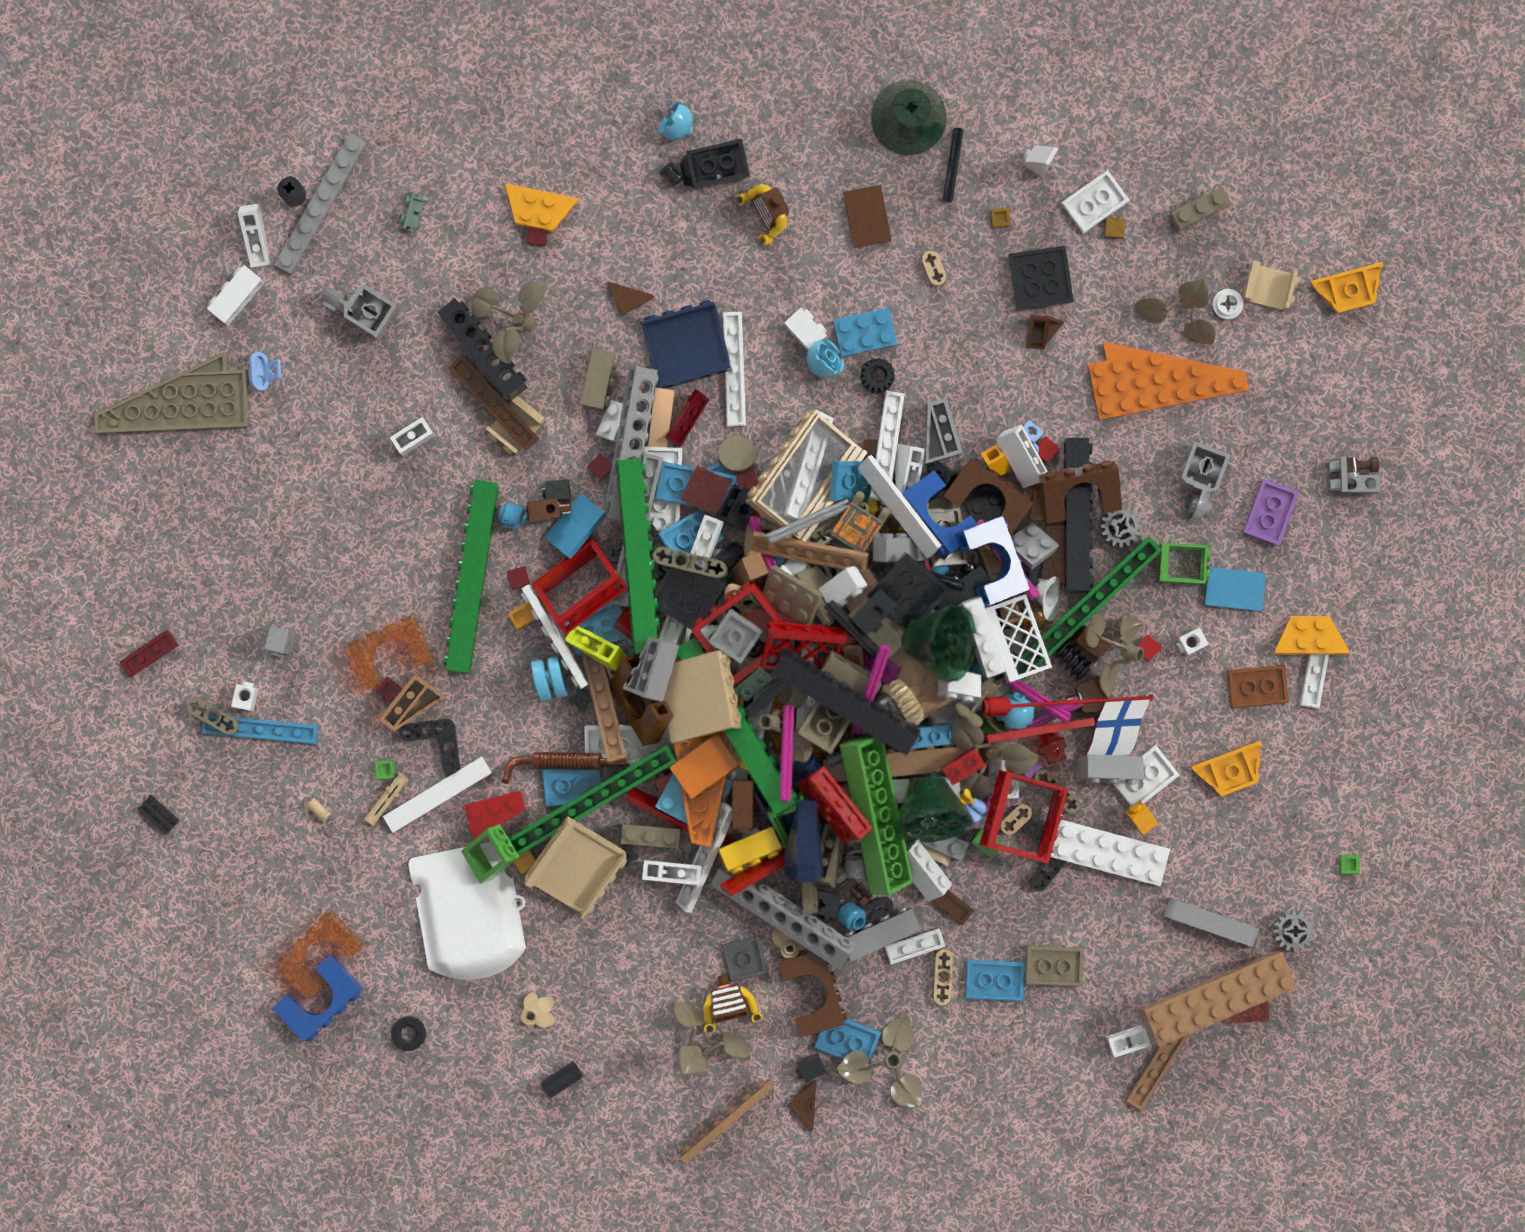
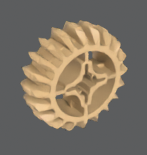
[881,678,924,725]

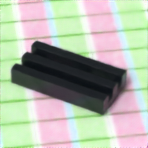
[138,794,180,834]

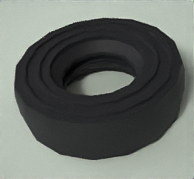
[391,1016,426,1051]

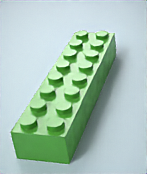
[840,734,913,895]

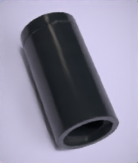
[708,542,744,575]
[540,1061,583,1099]

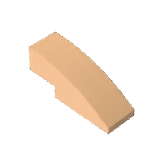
[648,388,675,447]

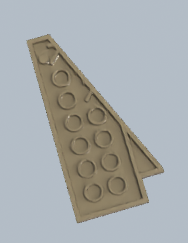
[94,352,249,434]

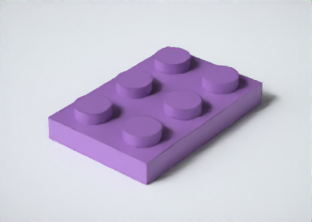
[1243,479,1299,546]

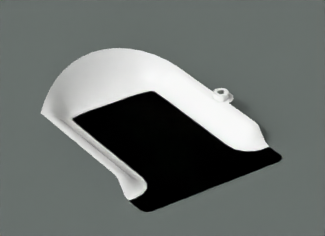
[409,842,526,980]

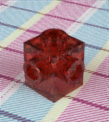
[1037,732,1067,765]

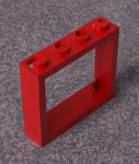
[532,538,628,635]
[691,582,793,686]
[979,770,1068,864]

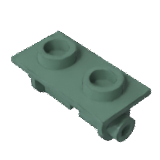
[398,191,424,233]
[734,666,774,702]

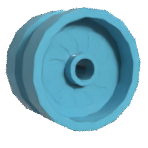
[531,655,568,702]

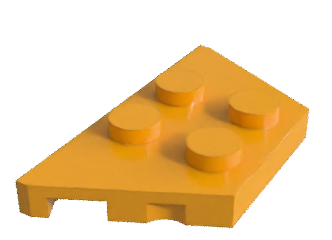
[506,184,578,233]
[1310,262,1383,314]
[1274,616,1349,655]
[1190,740,1262,796]

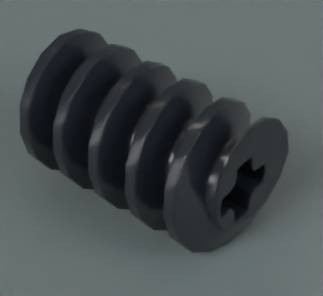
[277,176,306,207]
[1054,638,1092,682]

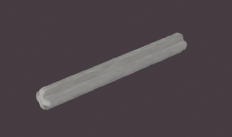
[765,499,850,544]

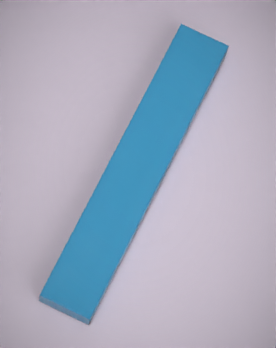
[201,714,319,744]

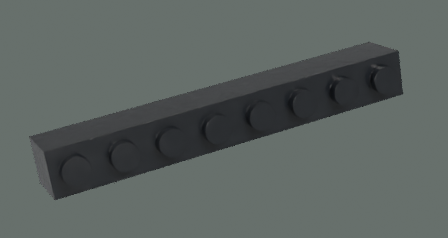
[1064,438,1093,593]
[772,649,921,756]

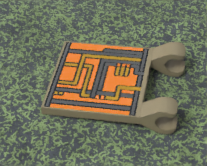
[830,491,891,552]

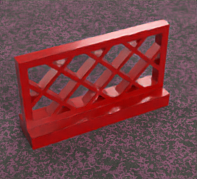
[760,621,847,669]
[796,766,872,844]

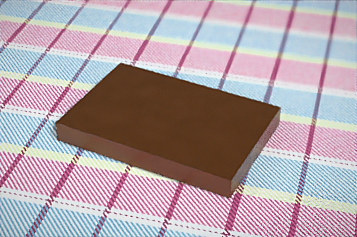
[843,185,892,248]

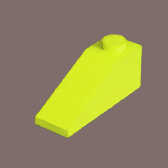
[565,626,627,672]

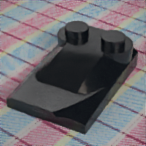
[680,138,750,189]

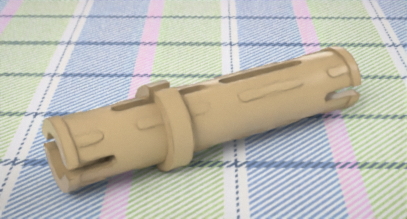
[364,772,409,826]

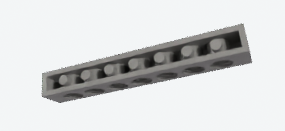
[604,365,658,520]
[710,864,856,970]

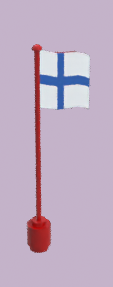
[982,694,1154,756]

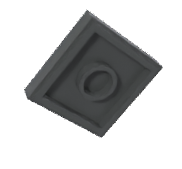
[722,936,768,982]

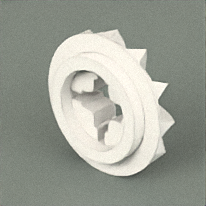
[1212,289,1243,320]

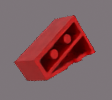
[464,790,527,841]

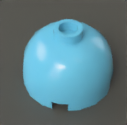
[658,101,694,141]
[807,339,844,378]
[996,692,1035,729]

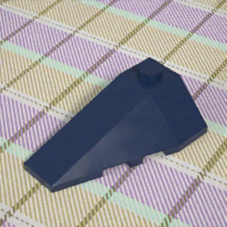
[784,800,823,883]

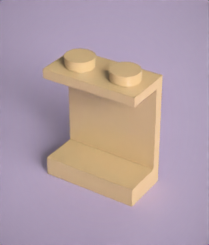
[1242,260,1300,311]
[486,396,546,455]

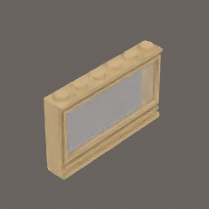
[746,409,867,541]

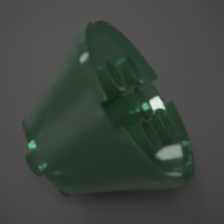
[871,80,947,156]
[901,604,976,683]
[895,773,973,843]

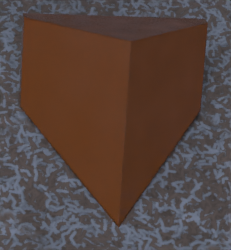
[1026,315,1064,349]

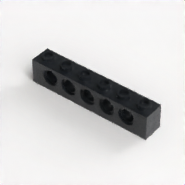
[437,298,528,402]

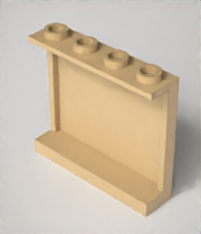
[663,651,741,744]
[525,816,627,919]

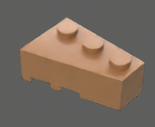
[727,551,769,587]
[379,672,445,731]

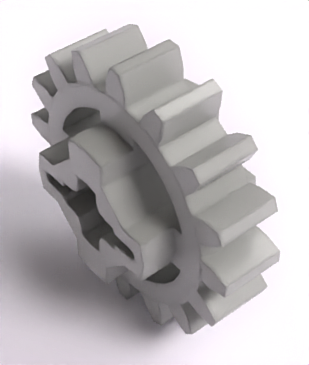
[1100,506,1142,548]
[1272,909,1316,952]

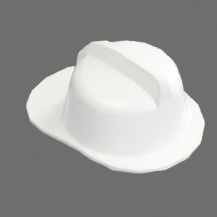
[1034,576,1060,621]

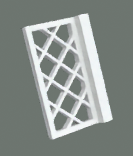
[985,594,1052,683]

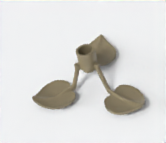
[1135,277,1216,344]
[471,281,549,364]
[1085,615,1144,698]
[955,677,1014,732]
[759,685,812,762]
[952,717,1039,799]
[673,1002,750,1076]
[837,1016,922,1108]

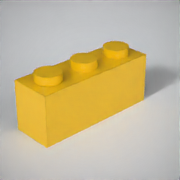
[718,827,782,875]

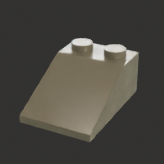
[797,701,850,754]

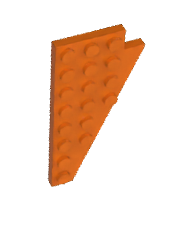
[1087,342,1249,420]
[674,693,745,847]

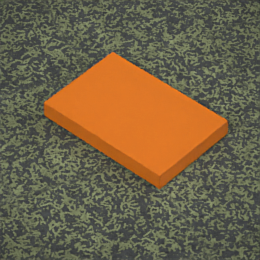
[669,734,740,800]

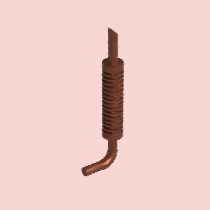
[501,752,630,784]

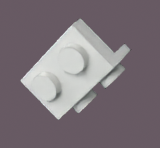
[596,400,623,443]

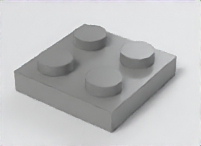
[1011,522,1060,570]
[709,609,763,664]

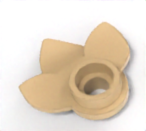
[772,928,806,959]
[520,991,557,1028]

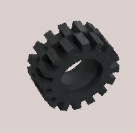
[860,358,895,394]

